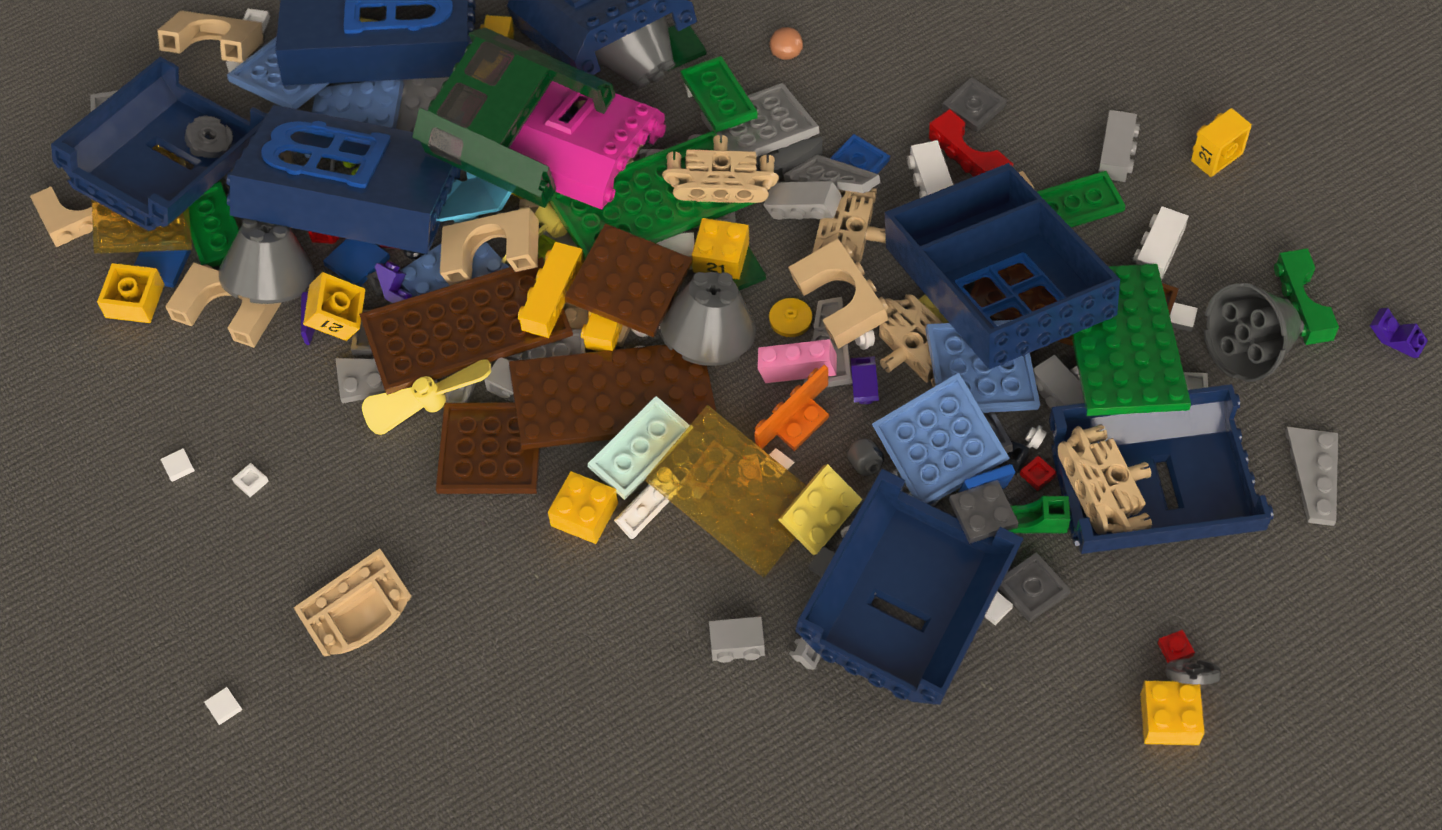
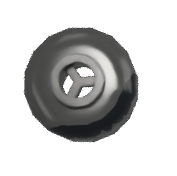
[847,438,884,476]

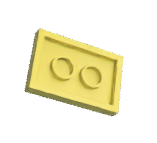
[778,464,863,555]

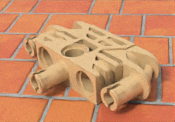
[662,135,779,203]
[812,188,886,264]
[875,294,943,387]
[1058,424,1152,535]

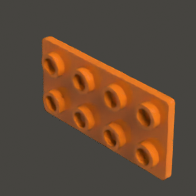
[754,364,829,451]

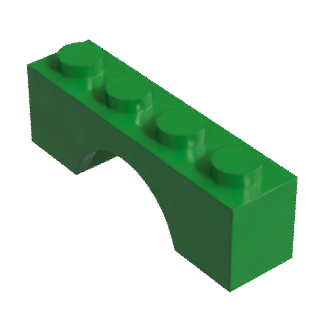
[1274,248,1339,345]
[1009,496,1070,533]

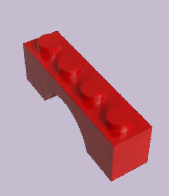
[929,109,1013,177]

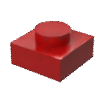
[1020,456,1057,491]
[1157,630,1195,663]

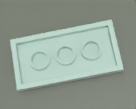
[587,396,693,500]

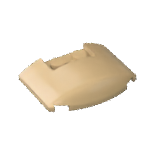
[294,548,411,656]

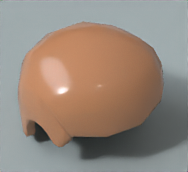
[769,27,803,60]

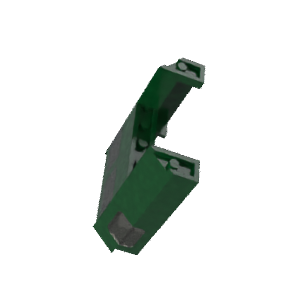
[412,28,615,208]

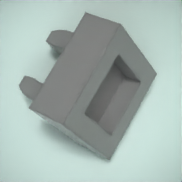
[789,637,821,670]

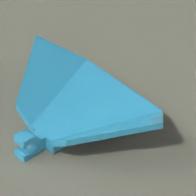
[436,172,511,223]

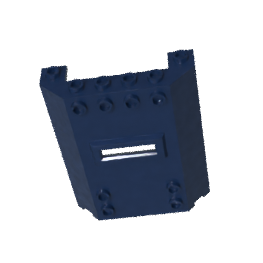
[507,0,697,75]
[51,57,266,231]
[1049,384,1274,554]
[795,469,1024,705]

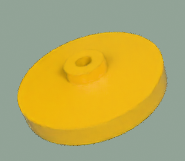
[769,298,812,337]

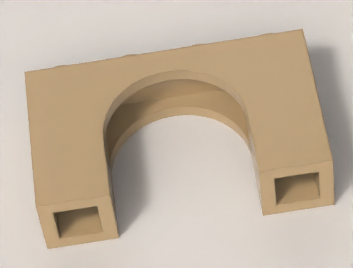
[158,11,263,63]
[30,187,123,247]
[440,207,539,285]
[788,239,889,349]
[165,263,281,347]

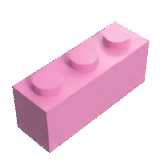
[758,339,837,383]

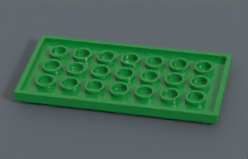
[549,131,754,259]
[1071,264,1191,416]

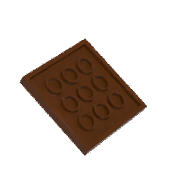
[565,223,693,337]
[436,403,540,494]

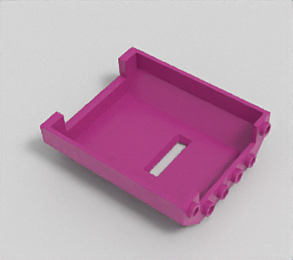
[452,54,666,210]

